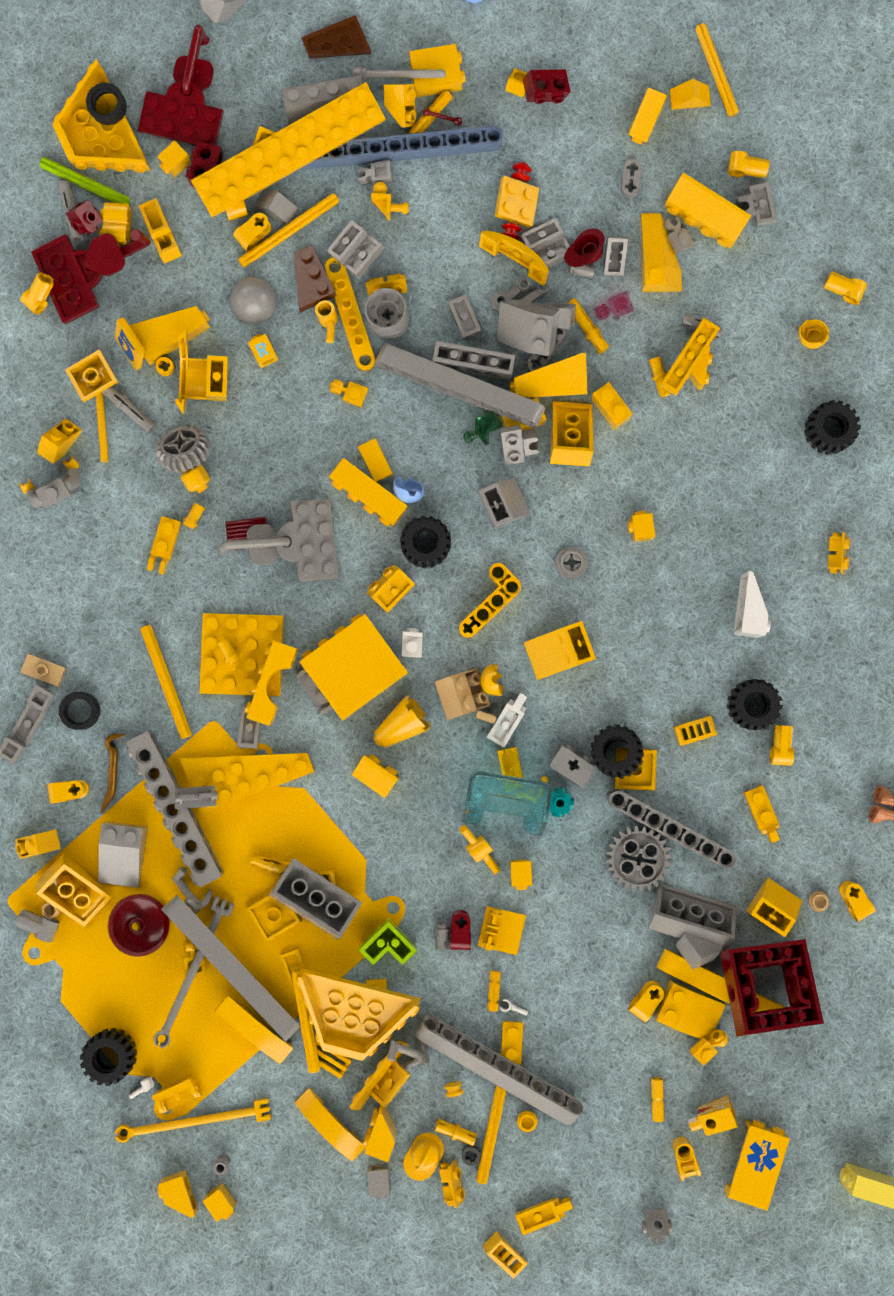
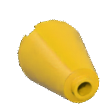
[373,695,431,748]

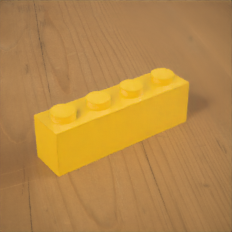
[329,458,408,527]

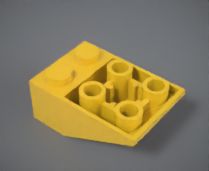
[524,621,596,680]

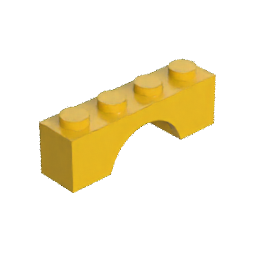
[245,640,298,726]

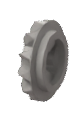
[556,547,588,579]

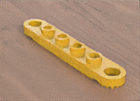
[325,257,375,371]

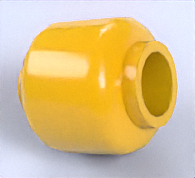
[180,464,211,494]

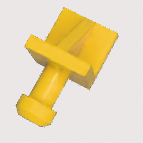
[371,182,409,220]

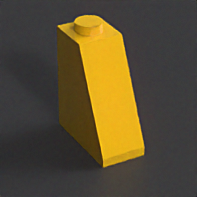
[628,87,668,145]

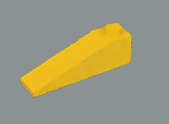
[641,213,682,292]

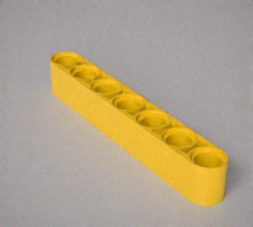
[656,948,784,1012]

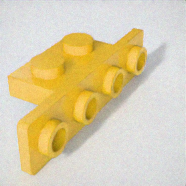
[349,1041,411,1111]

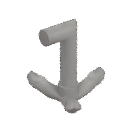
[172,867,213,915]
[387,1040,430,1069]

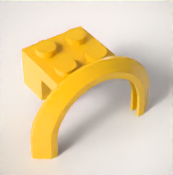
[175,330,229,414]

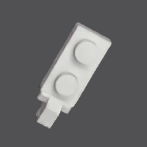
[487,693,527,748]

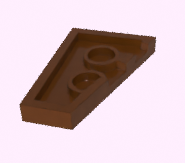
[301,15,371,59]

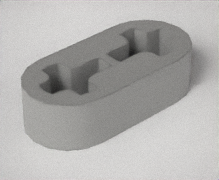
[621,159,642,199]

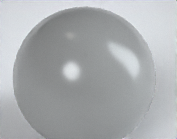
[230,276,277,324]

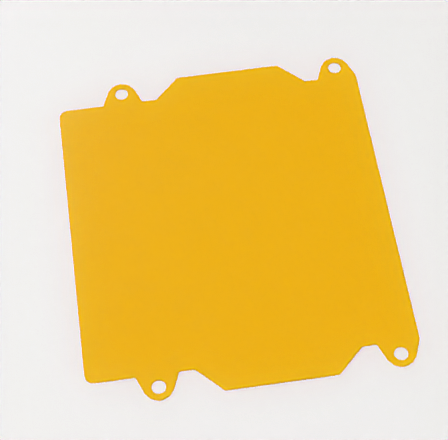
[8,721,405,1121]

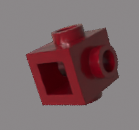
[65,200,103,234]

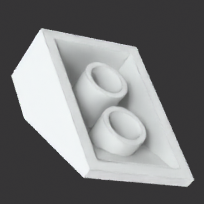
[733,571,771,638]

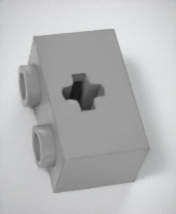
[548,744,596,788]

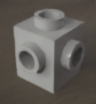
[641,1209,672,1243]

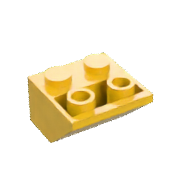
[352,754,400,798]
[746,877,802,937]
[363,1105,397,1162]

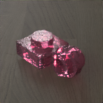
[594,292,634,320]

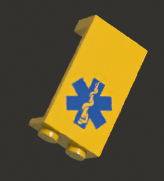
[724,1119,790,1211]

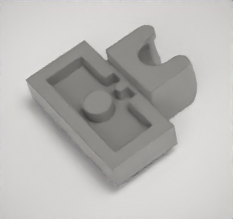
[735,182,777,227]
[500,425,539,466]

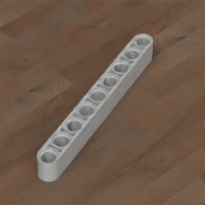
[375,344,545,428]
[161,895,300,1042]
[415,1015,583,1125]

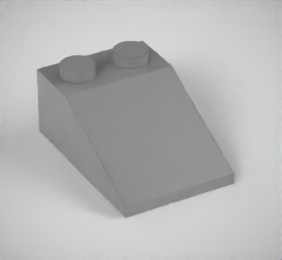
[497,301,559,356]
[98,822,148,888]

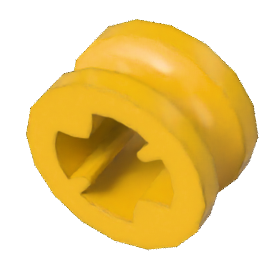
[155,357,175,377]
[444,1081,464,1097]

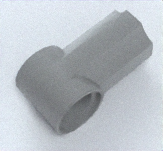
[15,909,60,942]

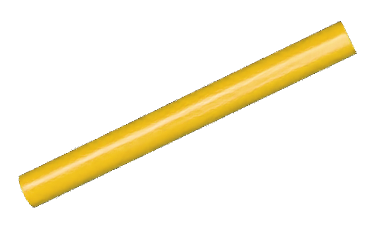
[95,391,109,463]

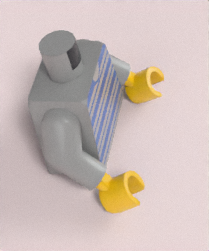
[19,456,81,509]

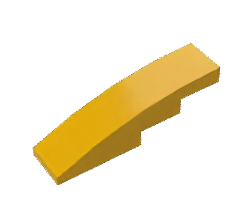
[215,994,293,1064]

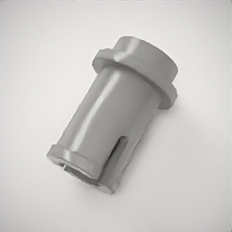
[569,265,595,279]
[435,923,451,950]
[213,1154,231,1176]

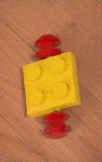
[494,162,539,240]

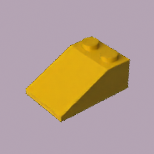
[550,401,594,466]
[35,854,112,927]
[653,979,726,1040]

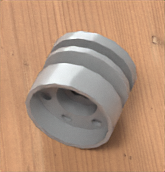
[365,288,410,339]

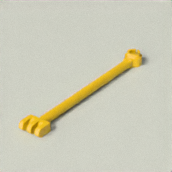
[115,1098,272,1143]

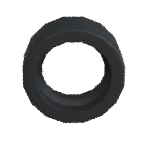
[86,82,127,125]
[59,692,100,730]

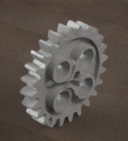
[605,825,672,892]

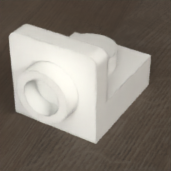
[401,628,423,658]

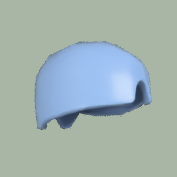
[394,477,424,503]

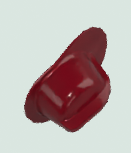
[564,228,605,267]

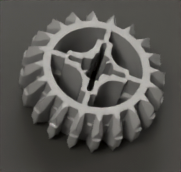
[155,424,211,473]

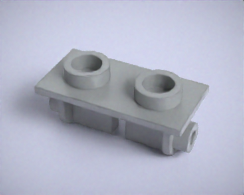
[174,786,217,809]

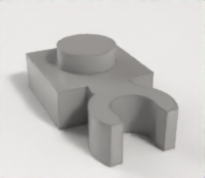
[357,160,393,185]
[664,216,695,254]

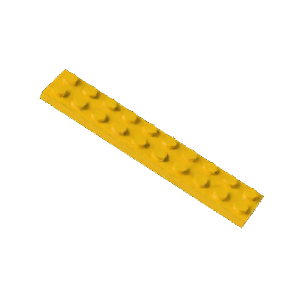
[191,82,386,218]

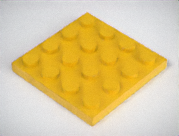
[199,613,284,696]

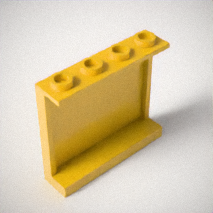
[299,613,408,721]

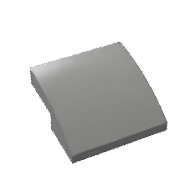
[520,218,570,269]
[326,220,384,278]

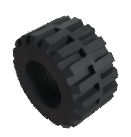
[804,400,861,455]
[400,515,451,569]
[727,679,783,730]
[590,724,644,779]
[80,1028,137,1086]

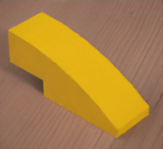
[138,198,182,264]

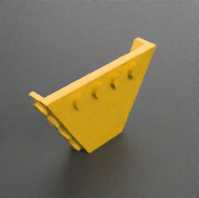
[52,59,152,173]
[296,968,421,1061]

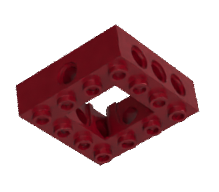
[720,939,824,1037]

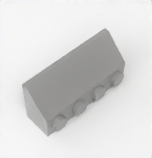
[282,75,362,125]
[269,858,362,939]
[648,883,737,952]

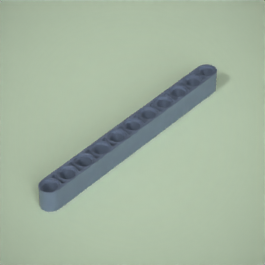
[299,126,503,170]

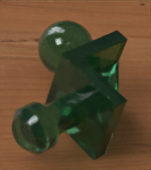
[463,410,503,445]

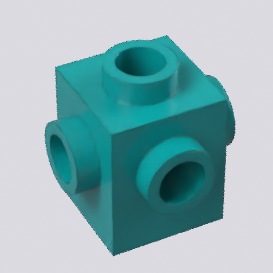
[544,788,574,817]

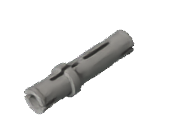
[58,181,84,242]
[103,386,156,433]

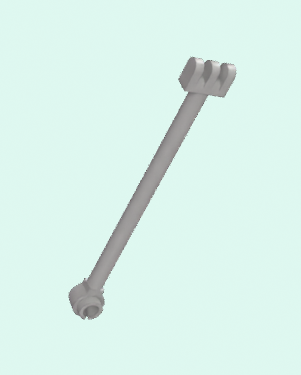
[153,896,235,1048]

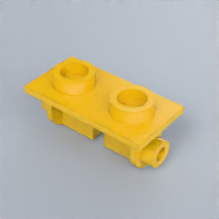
[366,273,408,297]
[827,532,850,575]
[439,1159,465,1208]

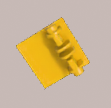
[477,906,526,955]

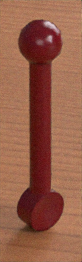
[423,108,462,125]

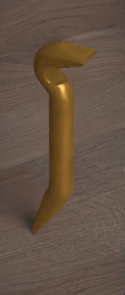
[100,733,126,813]

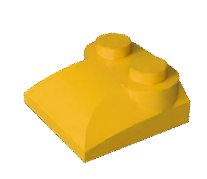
[65,349,118,402]

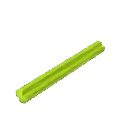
[39,157,130,204]

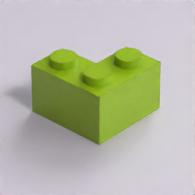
[359,917,417,965]

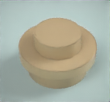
[808,891,829,912]

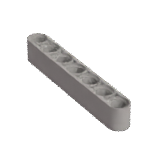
[607,790,736,869]

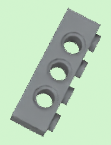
[433,341,516,381]

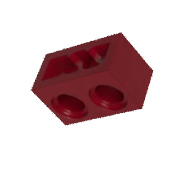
[523,69,571,104]
[186,141,224,186]

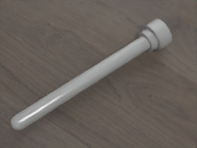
[353,66,446,83]

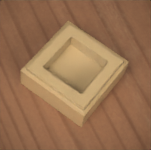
[475,710,497,724]

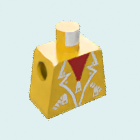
[688,1095,738,1136]

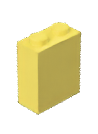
[839,1163,894,1209]

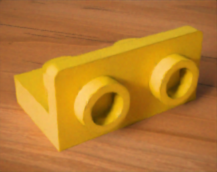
[366,565,415,613]

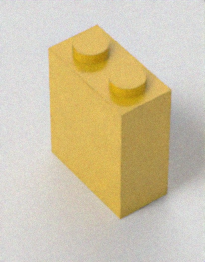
[409,44,466,98]

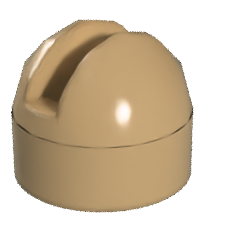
[42,902,60,919]

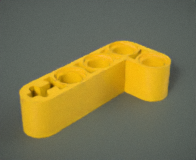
[459,563,521,639]

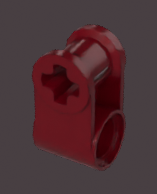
[450,910,471,950]

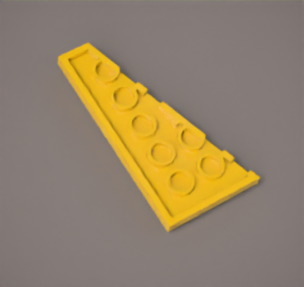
[180,753,315,815]

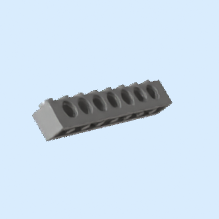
[126,731,224,888]

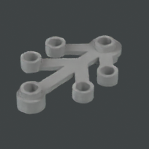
[491,278,550,312]

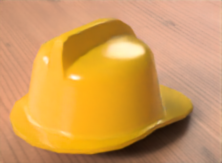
[403,1132,444,1181]

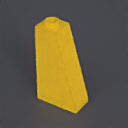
[129,306,210,366]
[509,353,587,398]

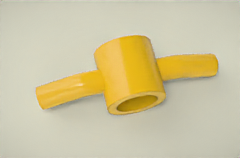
[315,300,338,343]
[459,825,501,875]

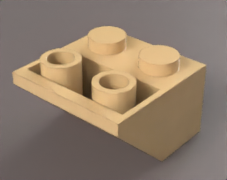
[435,668,490,720]

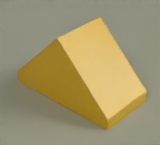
[670,79,711,110]

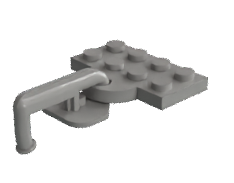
[218,499,339,582]

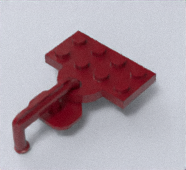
[138,24,224,146]
[31,229,151,325]

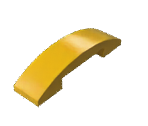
[479,230,549,286]
[295,1088,366,1161]

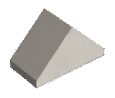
[254,190,298,225]
[604,236,628,276]
[676,932,722,970]

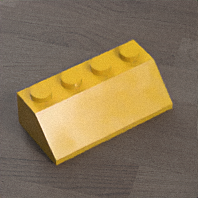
[664,172,752,249]

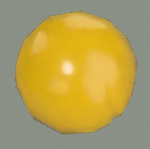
[798,319,829,349]
[480,664,504,696]

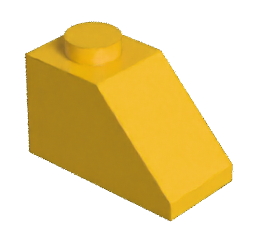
[157,1170,198,1218]

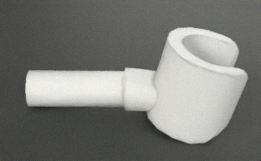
[500,998,528,1015]
[129,1077,154,1099]

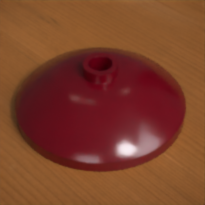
[108,894,169,957]

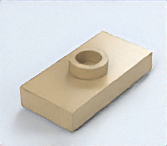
[21,654,67,687]

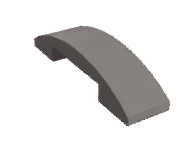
[0,684,55,764]

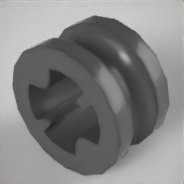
[462,1145,480,1166]

